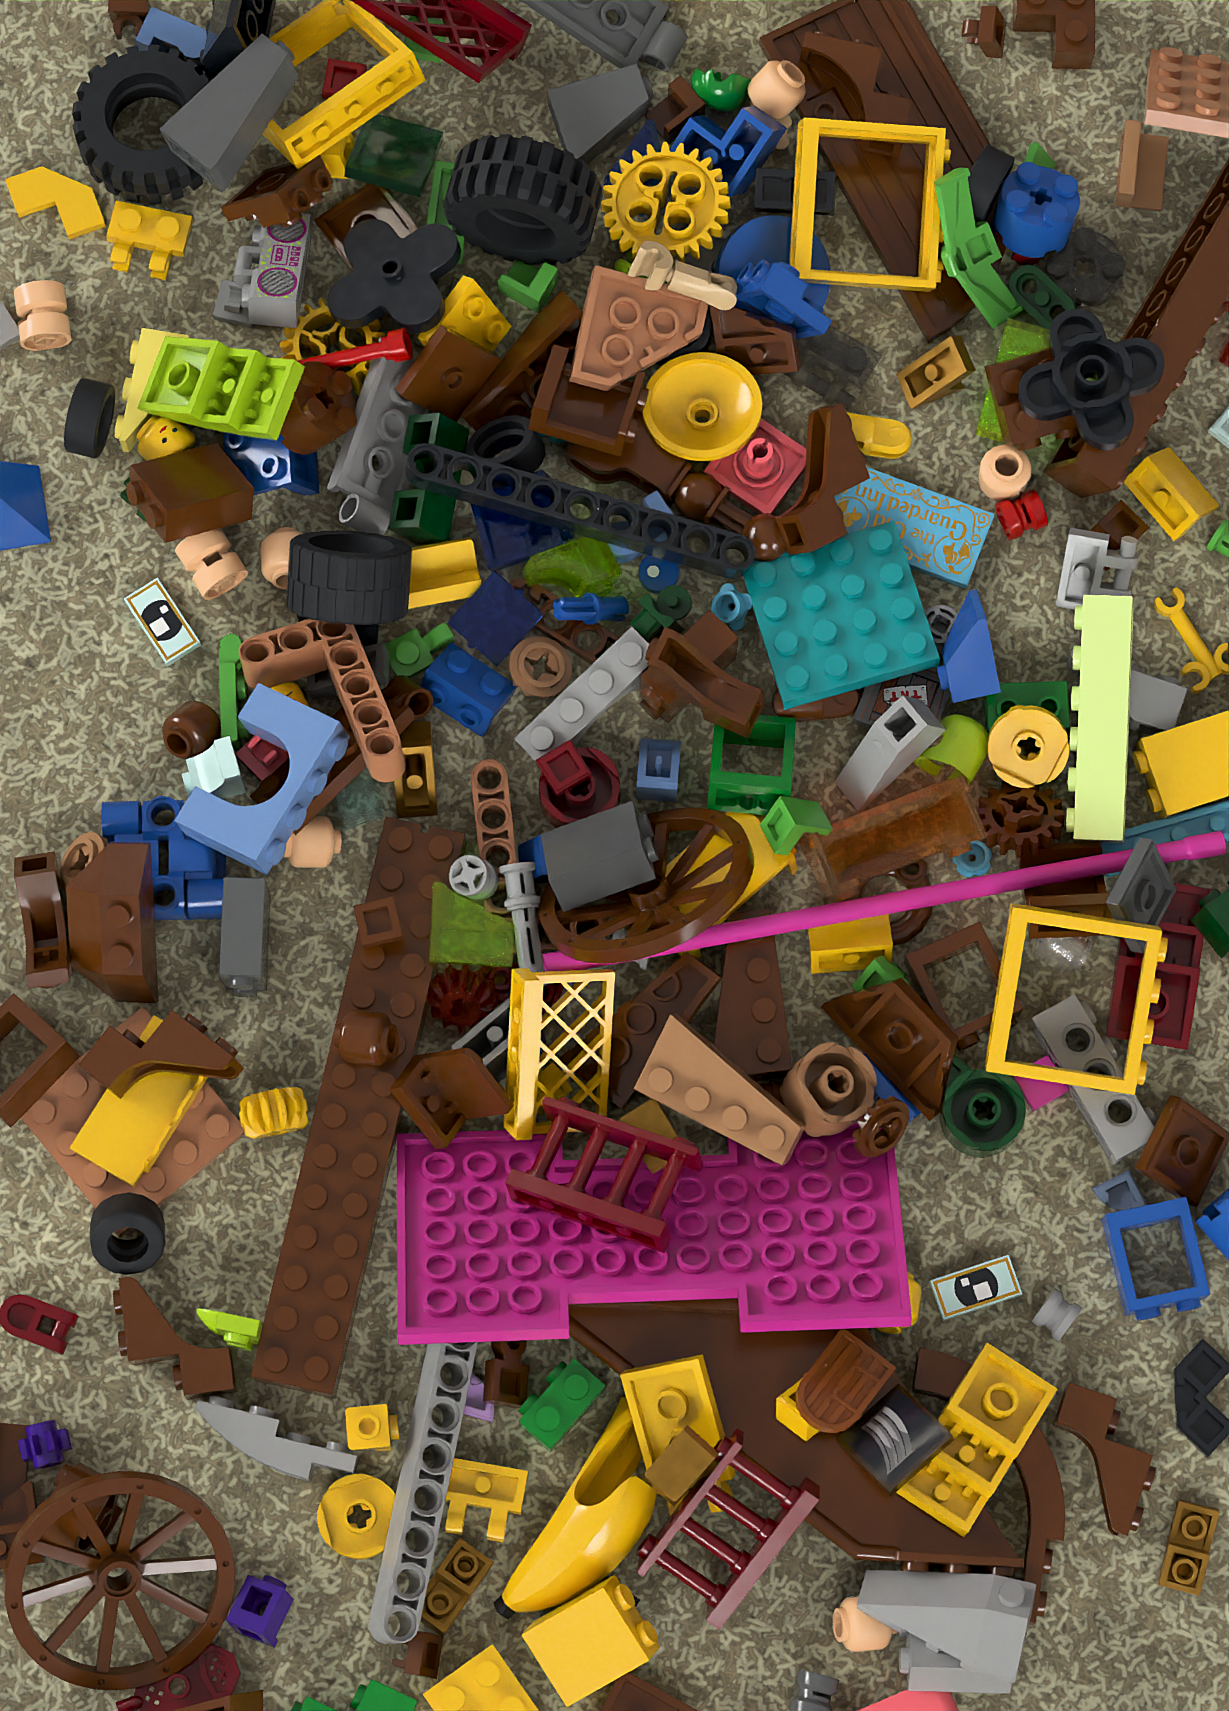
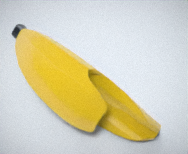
[494,1396,657,1619]

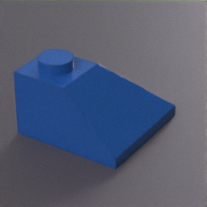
[0,461,51,551]
[937,589,1001,703]

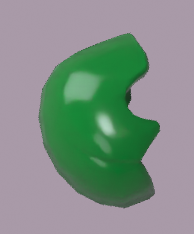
[690,68,751,112]

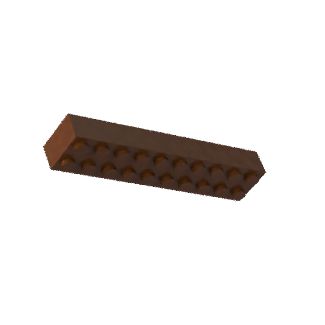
[1043,158,1229,498]

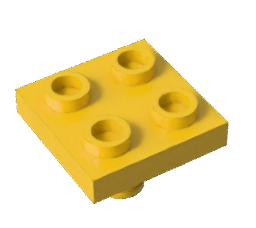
[417,275,512,351]

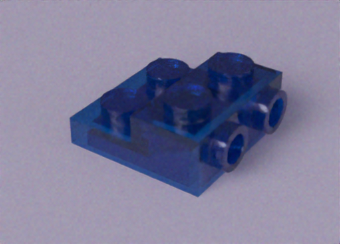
[470,469,575,572]

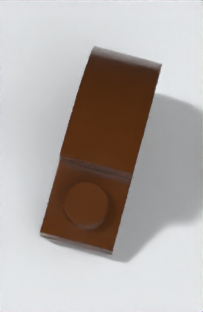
[14,851,73,989]

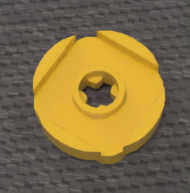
[987,705,1069,788]
[317,1474,396,1560]

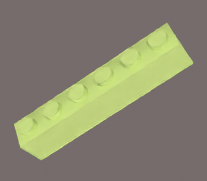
[1066,595,1134,844]

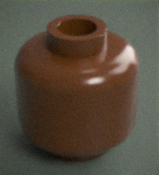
[162,700,221,760]
[333,1010,398,1066]

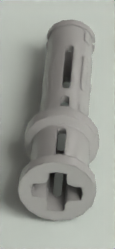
[499,862,547,986]

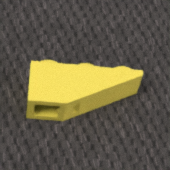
[115,328,189,452]

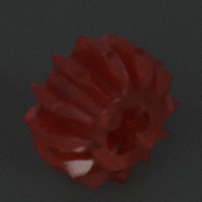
[428,962,499,1034]

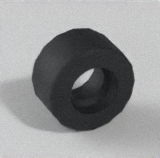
[90,1192,166,1275]

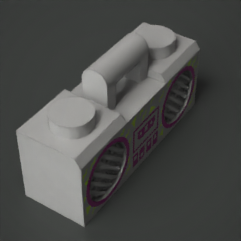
[233,213,311,328]

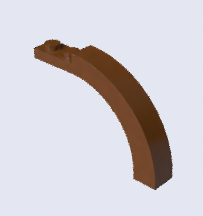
[911,1347,1065,1625]

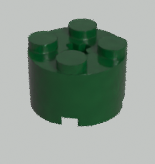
[939,1069,1026,1158]

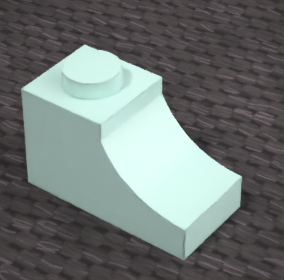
[182,736,246,799]

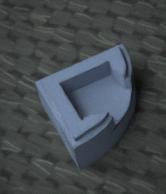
[1092,1170,1147,1211]

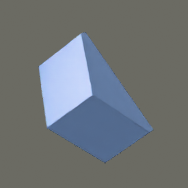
[636,738,681,802]

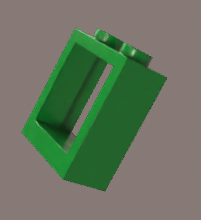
[707,715,796,815]

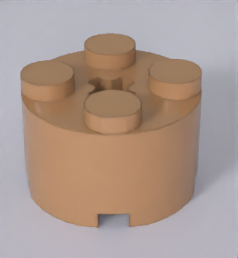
[780,1042,877,1137]

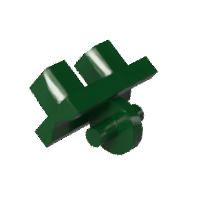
[629,585,692,643]

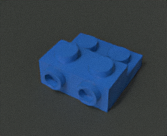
[736,259,832,339]

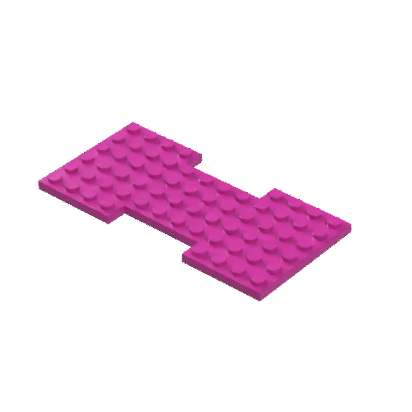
[397,1117,912,1345]

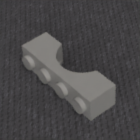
[514,627,649,761]

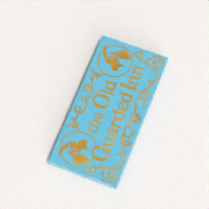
[834,467,995,589]

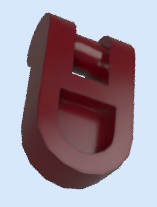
[0,1294,79,1355]

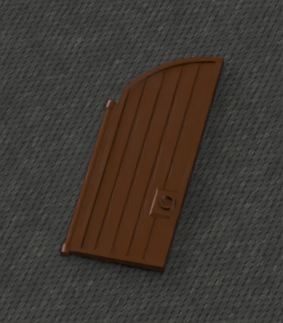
[759,0,1006,343]

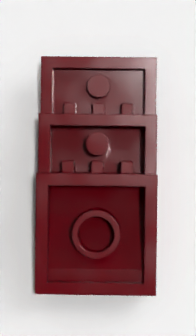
[1106,883,1210,1050]

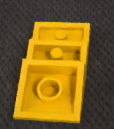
[896,1342,1058,1537]

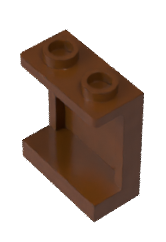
[528,344,649,457]
[1019,842,1113,939]

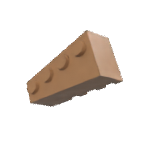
[634,1013,806,1165]

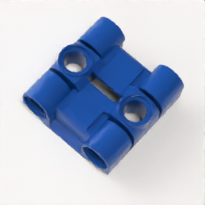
[101,796,226,921]

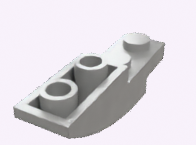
[196,1396,359,1482]

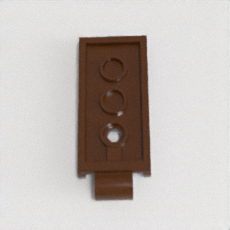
[249,675,433,835]

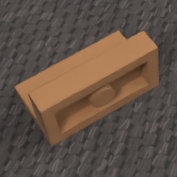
[1114,119,1169,211]

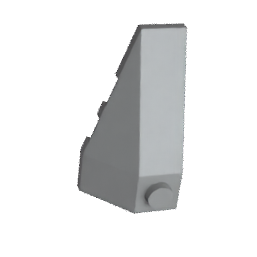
[857,1570,1036,1683]

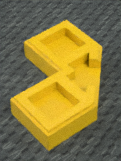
[5,166,106,240]

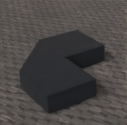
[1173,1339,1229,1458]

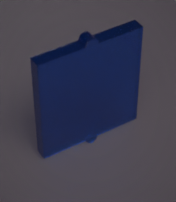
[447,570,544,666]

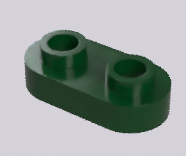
[1008,265,1077,332]

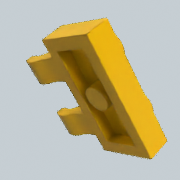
[106,200,193,280]
[445,1458,528,1543]

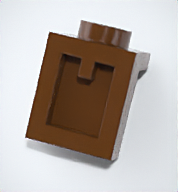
[1090,500,1149,570]

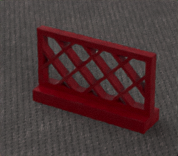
[350,0,532,83]

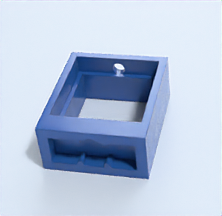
[1101,1197,1210,1321]

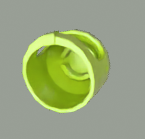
[913,714,989,786]

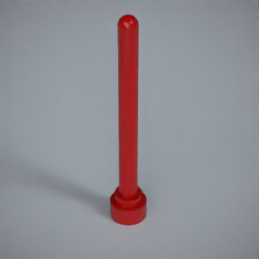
[297,328,413,369]

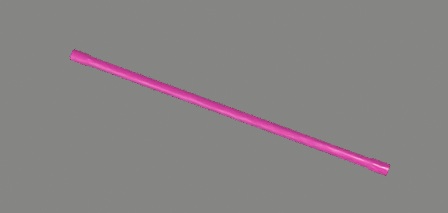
[542,831,1226,972]

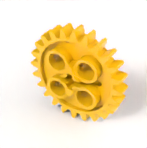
[601,142,731,263]

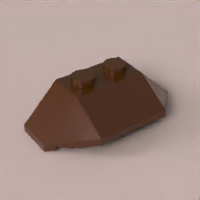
[66,842,159,1003]

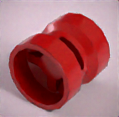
[995,489,1048,541]

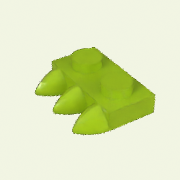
[196,1308,263,1351]

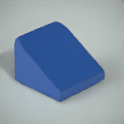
[518,835,549,884]

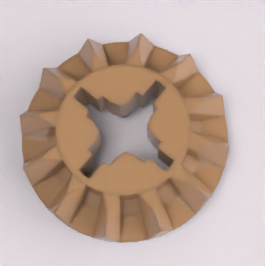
[507,636,572,700]
[60,832,107,891]

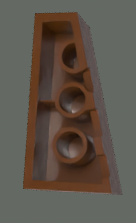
[714,908,792,1081]

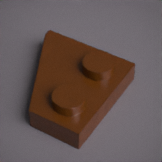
[709,305,801,375]

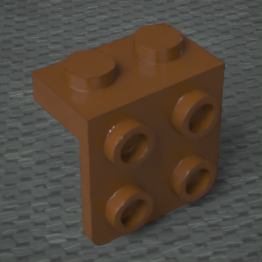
[390,1048,513,1149]

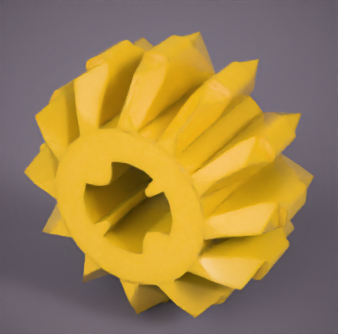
[239,1087,309,1139]

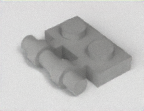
[1056,527,1139,610]

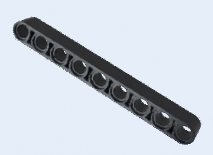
[405,443,756,579]

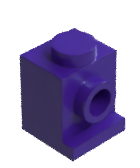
[226,1575,294,1648]

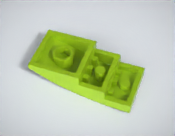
[137,336,305,440]

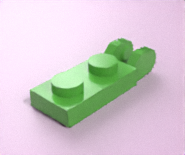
[219,633,249,751]

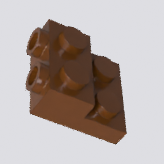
[221,155,334,228]
[984,347,1079,451]

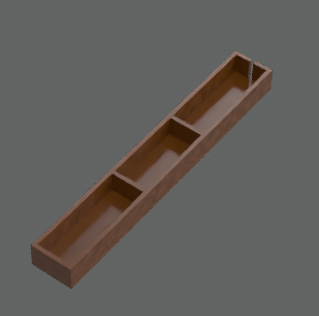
[251,816,467,1399]

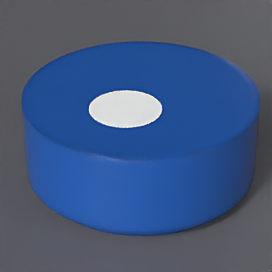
[639,555,679,594]

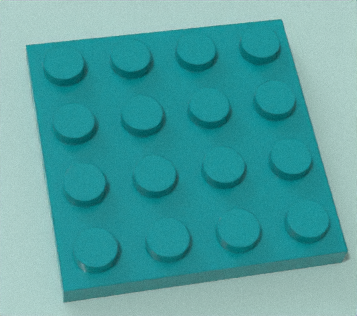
[743,521,941,710]

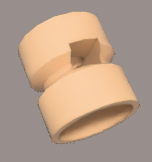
[14,280,72,351]
[175,528,248,600]

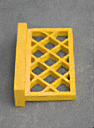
[503,968,615,1140]

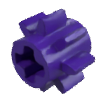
[18,1420,72,1470]

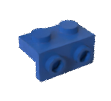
[420,642,518,737]

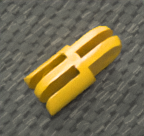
[846,412,912,459]

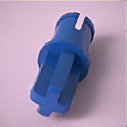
[552,593,629,625]

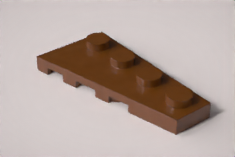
[558,952,723,1109]

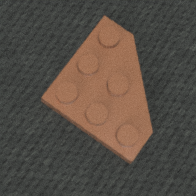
[568,265,708,391]

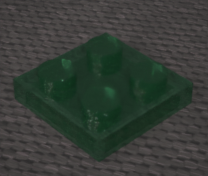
[344,114,444,197]

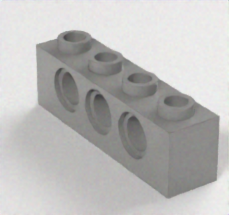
[1029,994,1158,1166]

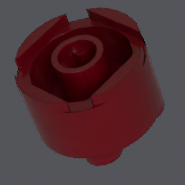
[539,747,620,828]

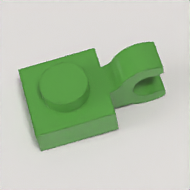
[385,622,455,679]

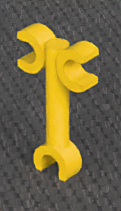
[1153,587,1229,694]

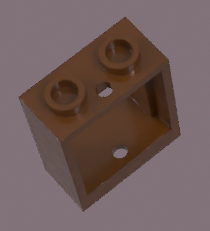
[904,921,1023,1051]
[0,993,80,1128]

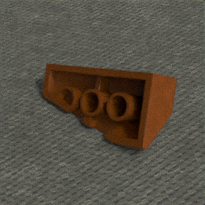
[461,290,583,431]

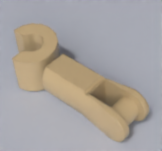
[627,241,737,310]

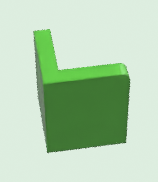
[497,260,559,313]
[760,796,833,855]

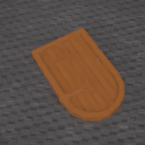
[796,1329,897,1433]

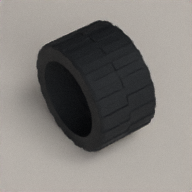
[286,530,412,625]

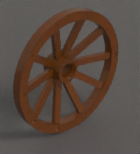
[539,808,754,964]
[3,1471,235,1690]

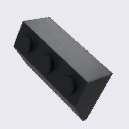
[200,0,276,79]

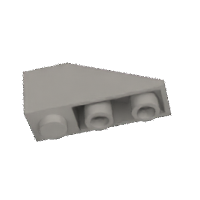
[1066,650,1188,736]
[835,695,946,812]

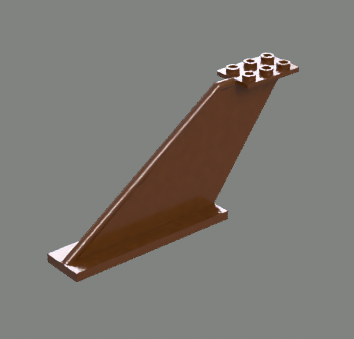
[568,1298,1024,1578]

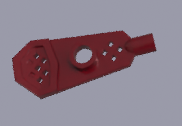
[116,1644,241,1711]

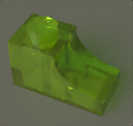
[522,537,622,597]

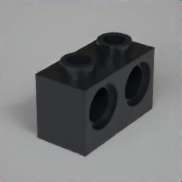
[754,168,837,216]

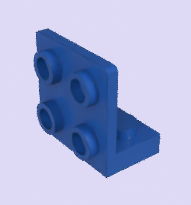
[223,432,319,496]

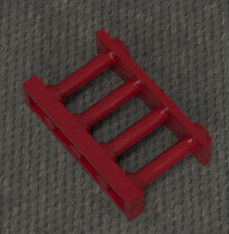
[505,1096,703,1253]
[636,1428,820,1630]

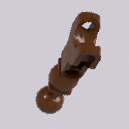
[563,410,787,562]

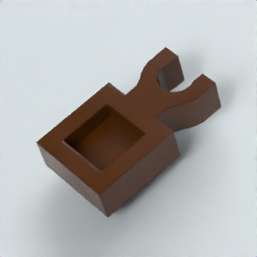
[483,1340,529,1409]

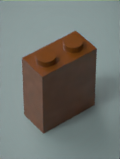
[126,442,254,543]
[640,610,739,723]

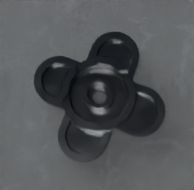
[327,219,461,334]
[1018,309,1165,450]

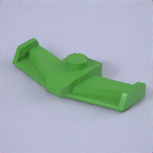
[934,167,1025,329]

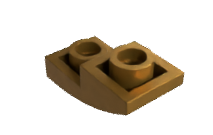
[1158,1499,1220,1596]
[420,1538,494,1637]

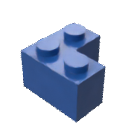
[669,106,787,196]

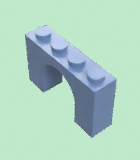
[174,683,350,875]

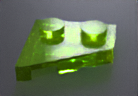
[428,882,514,968]

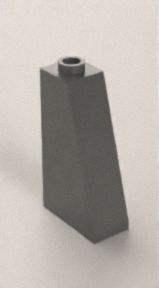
[159,34,299,192]

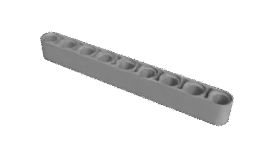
[369,1342,478,1644]

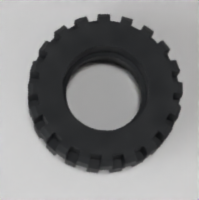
[72,44,212,204]
[443,134,603,265]

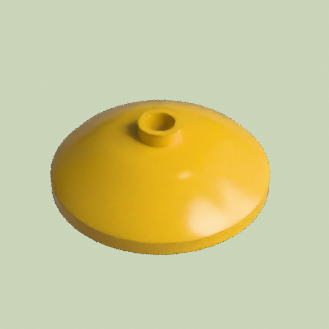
[643,352,762,461]

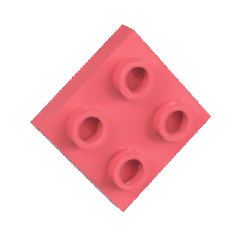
[703,418,806,515]

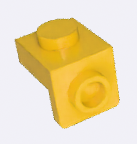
[345,1404,400,1452]

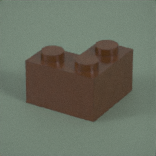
[1013,0,1095,69]

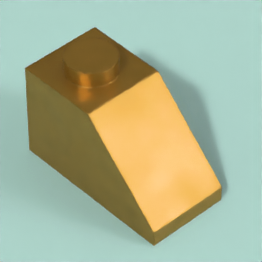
[394,721,438,818]

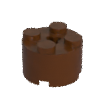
[280,361,357,455]
[39,1463,127,1553]

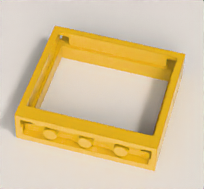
[262,0,425,169]
[789,118,951,292]
[984,903,1168,1095]

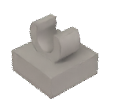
[213,279,253,328]

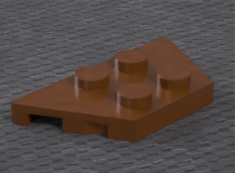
[821,978,958,1121]

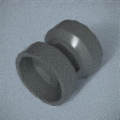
[789,1670,839,1711]

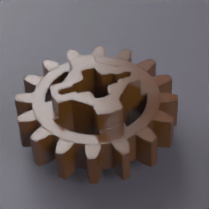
[976,781,1064,858]

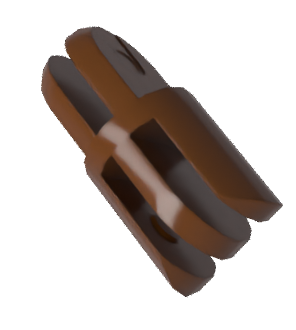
[772,688,861,722]

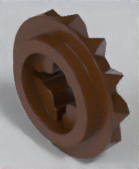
[852,1096,909,1158]

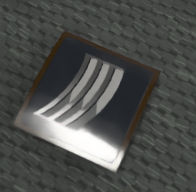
[836,1384,954,1497]

